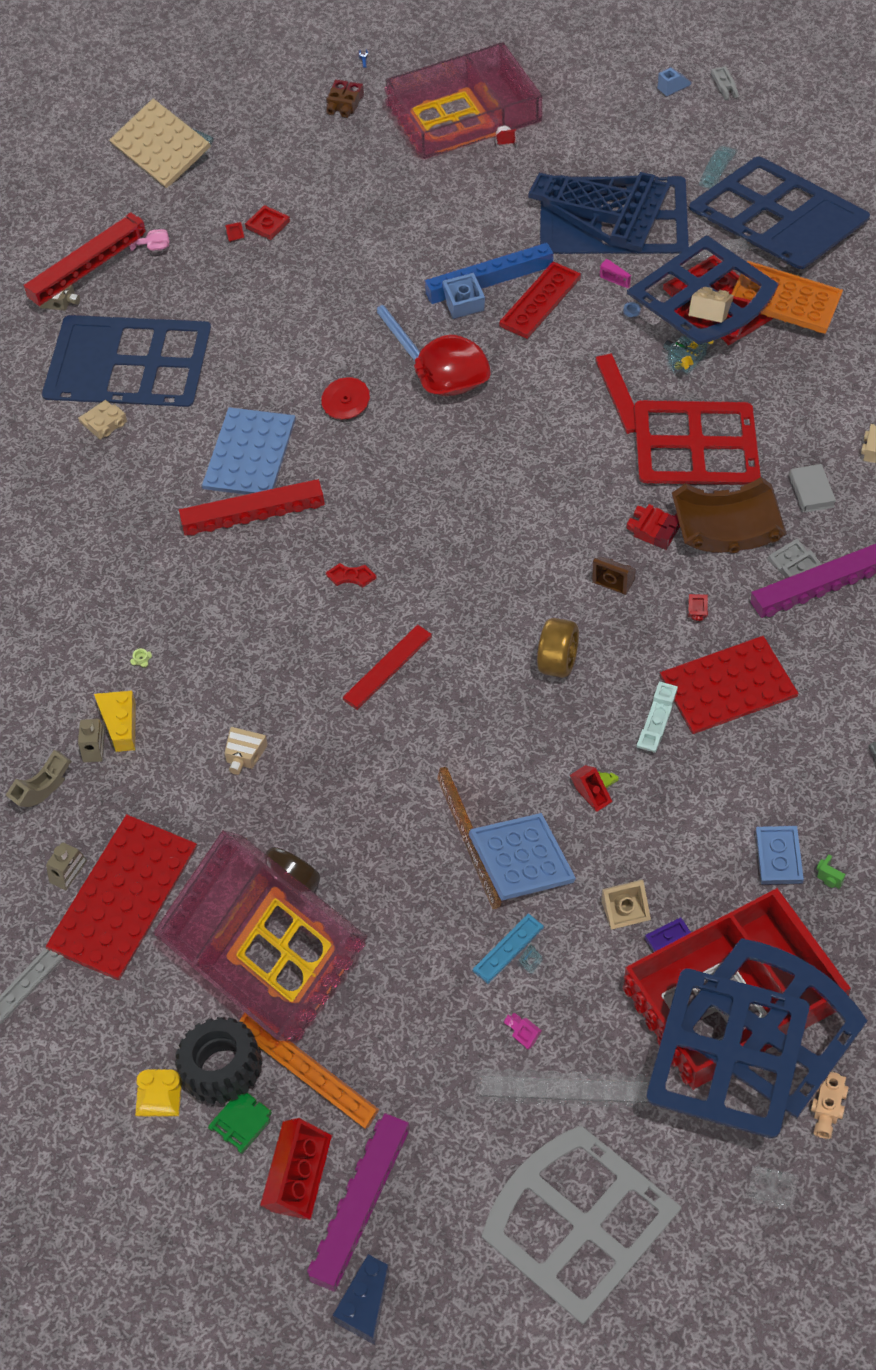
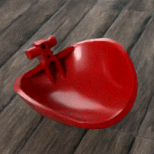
[414,334,491,396]

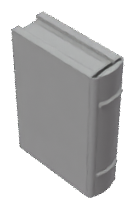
[789,464,836,513]

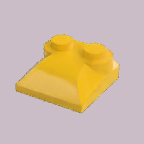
[135,1069,182,1117]

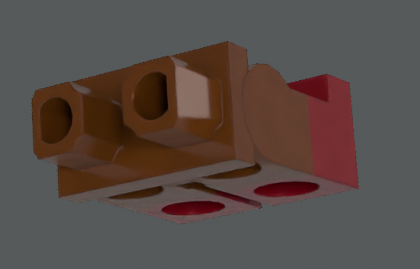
[326,79,364,118]

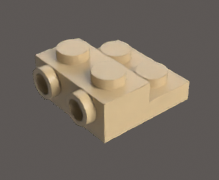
[78,400,127,439]

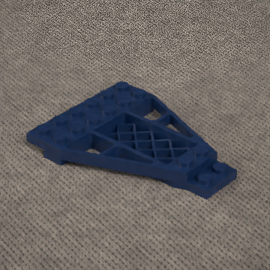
[528,172,671,252]

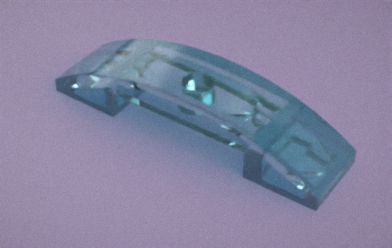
[699,145,738,189]

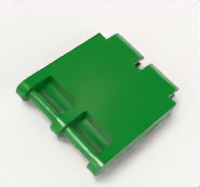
[208,1092,272,1154]

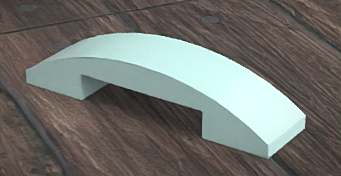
[637,682,678,753]

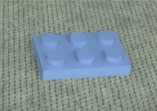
[756,826,804,885]

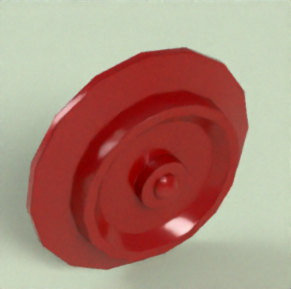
[321,377,370,420]

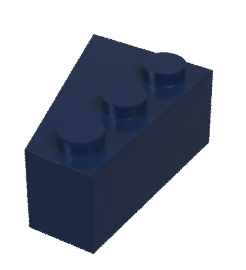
[333,1254,390,1345]

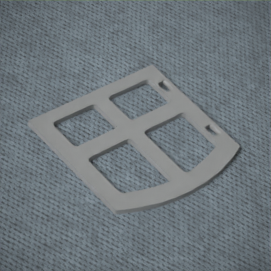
[482,1125,682,1325]

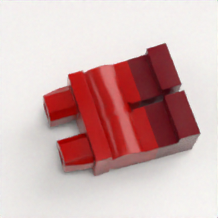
[626,504,680,550]

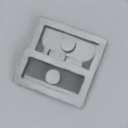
[767,538,821,578]

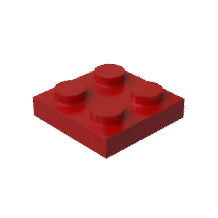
[245,205,290,240]

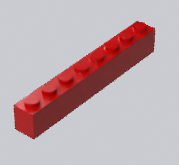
[24,217,140,306]
[179,479,325,536]

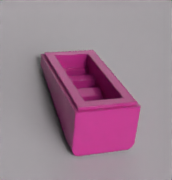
[600,259,631,288]

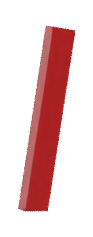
[595,353,636,434]
[343,624,432,710]

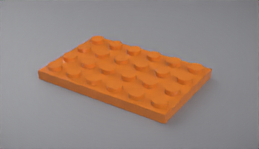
[731,260,843,334]

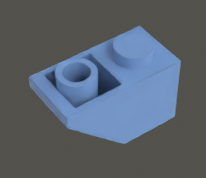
[658,68,691,96]

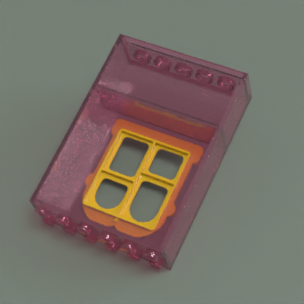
[384,42,542,159]
[153,830,368,1041]

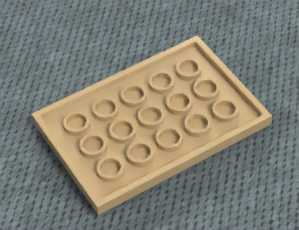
[110,99,211,188]

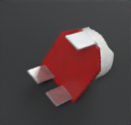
[495,126,517,148]

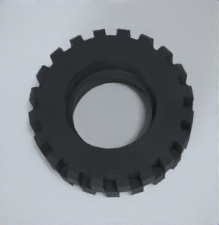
[175,1017,263,1104]

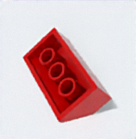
[260,1118,332,1220]

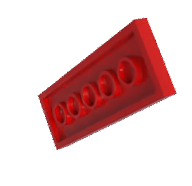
[499,261,581,339]

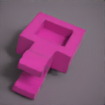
[504,1013,542,1049]

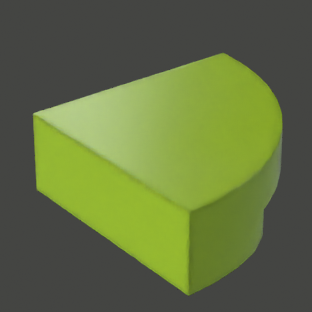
[598,771,619,788]

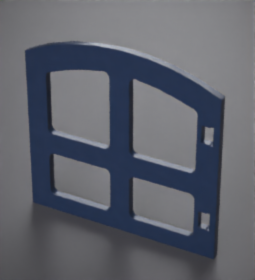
[627,235,779,345]
[682,938,868,1119]

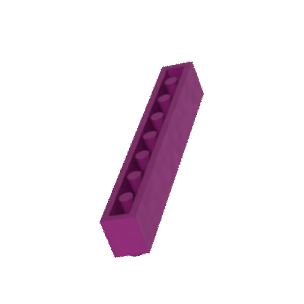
[750,544,876,618]
[307,1113,410,1292]

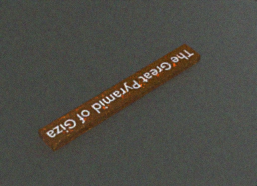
[437,767,502,910]

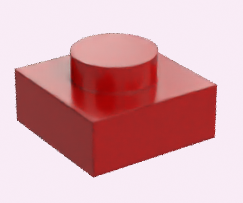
[225,222,245,241]

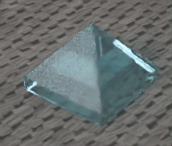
[519,944,543,974]

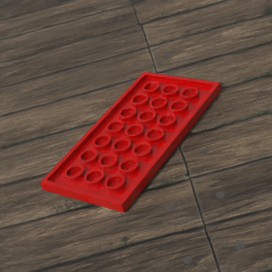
[45,814,198,981]

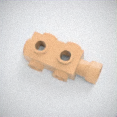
[811,1072,849,1139]

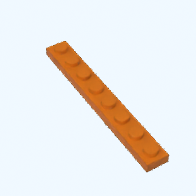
[240,1010,380,1128]

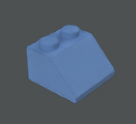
[442,273,485,319]

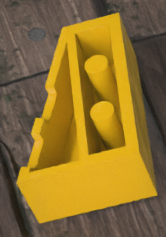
[94,690,136,752]

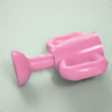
[130,229,169,251]

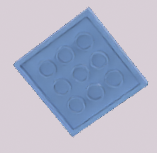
[469,813,576,901]

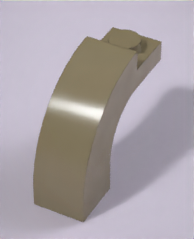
[6,750,71,807]

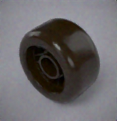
[256,847,320,903]

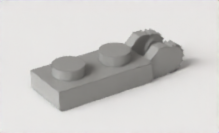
[711,66,739,101]

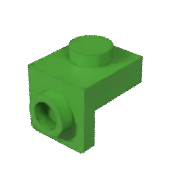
[816,854,846,889]

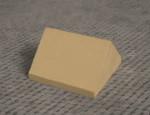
[602,880,651,930]

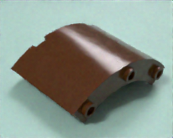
[672,477,787,553]

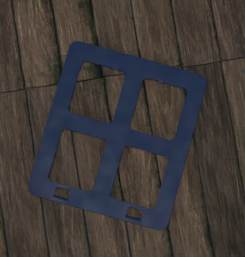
[646,969,809,1139]

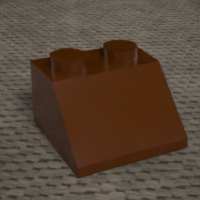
[592,557,636,595]

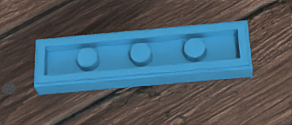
[472,913,544,984]

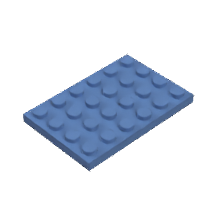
[202,407,296,495]

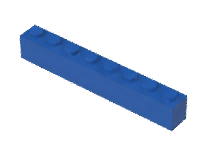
[425,243,554,304]

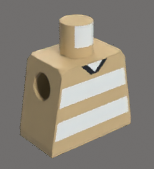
[225,727,268,775]

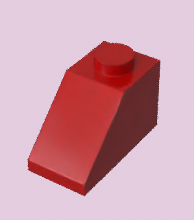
[570,765,613,812]

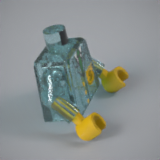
[663,336,714,374]

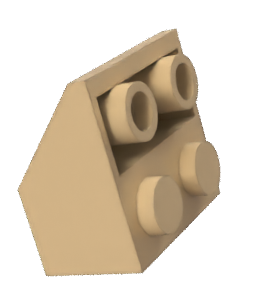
[689,287,734,323]

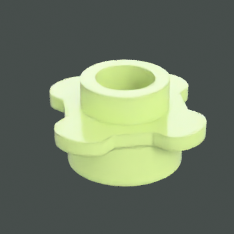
[130,649,152,668]

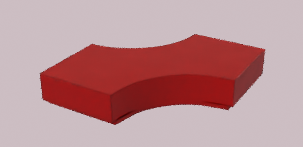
[325,563,377,588]

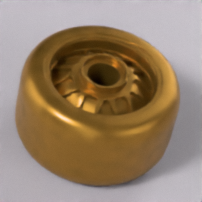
[537,618,579,678]

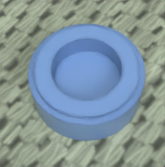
[624,302,640,317]

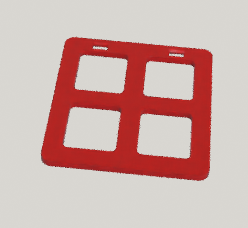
[634,400,761,485]

